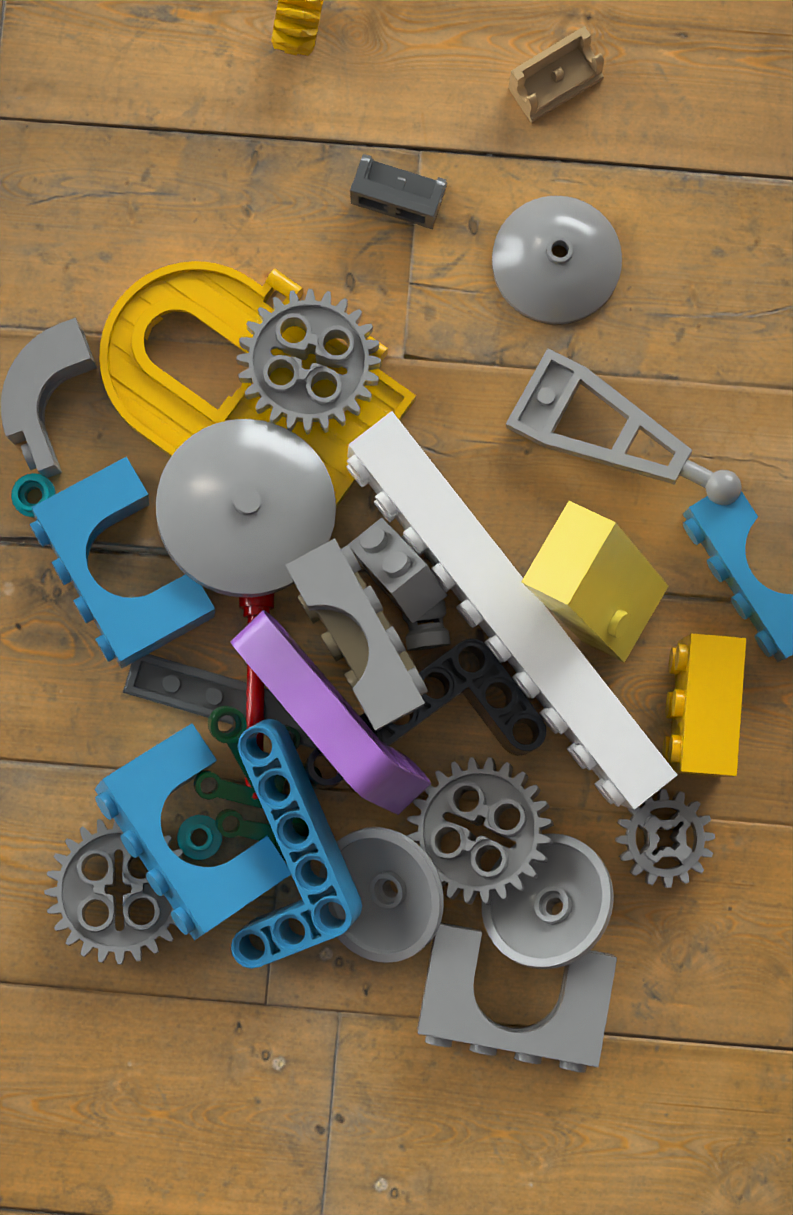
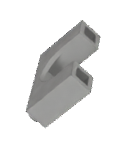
[417,922,617,1072]

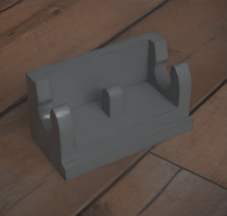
[350,154,447,229]

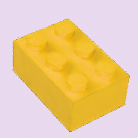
[662,633,746,777]

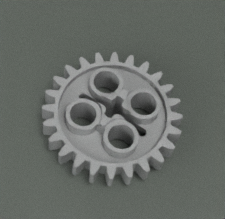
[236,289,381,434]
[407,757,554,905]
[44,819,183,965]

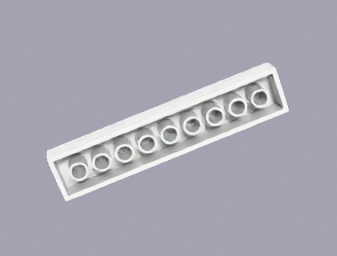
[346,411,677,809]

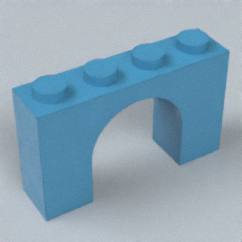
[29,457,215,669]
[95,723,291,941]

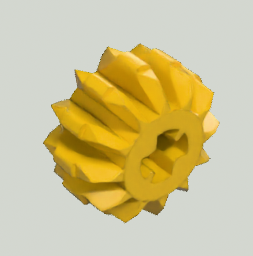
[271,0,324,56]

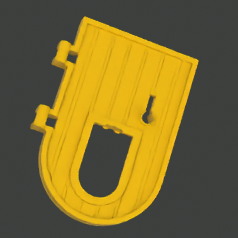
[99,261,416,508]

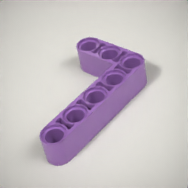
[231,610,431,815]

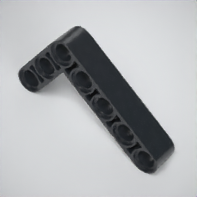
[304,639,546,789]

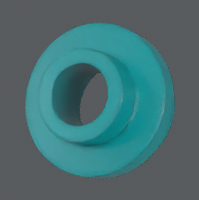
[11,473,56,518]
[177,815,223,860]

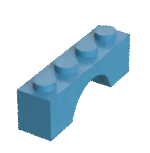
[683,491,793,662]

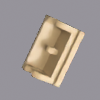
[508,26,604,123]

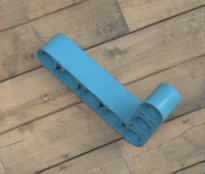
[231,719,362,969]

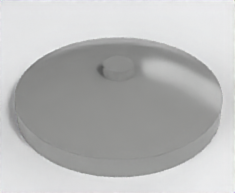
[156,419,336,597]

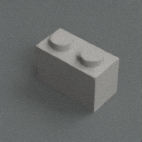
[348,518,448,624]

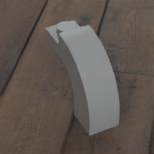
[1,317,97,478]

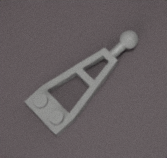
[506,348,742,505]

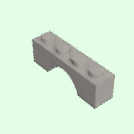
[285,538,428,732]

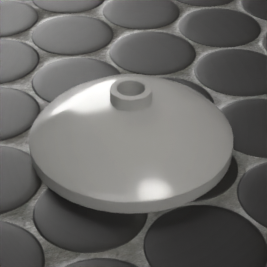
[492,196,622,325]
[319,827,444,963]
[482,833,614,969]

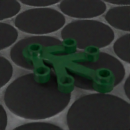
[194,705,322,861]

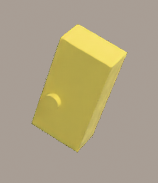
[521,501,669,662]

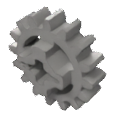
[615,789,715,888]

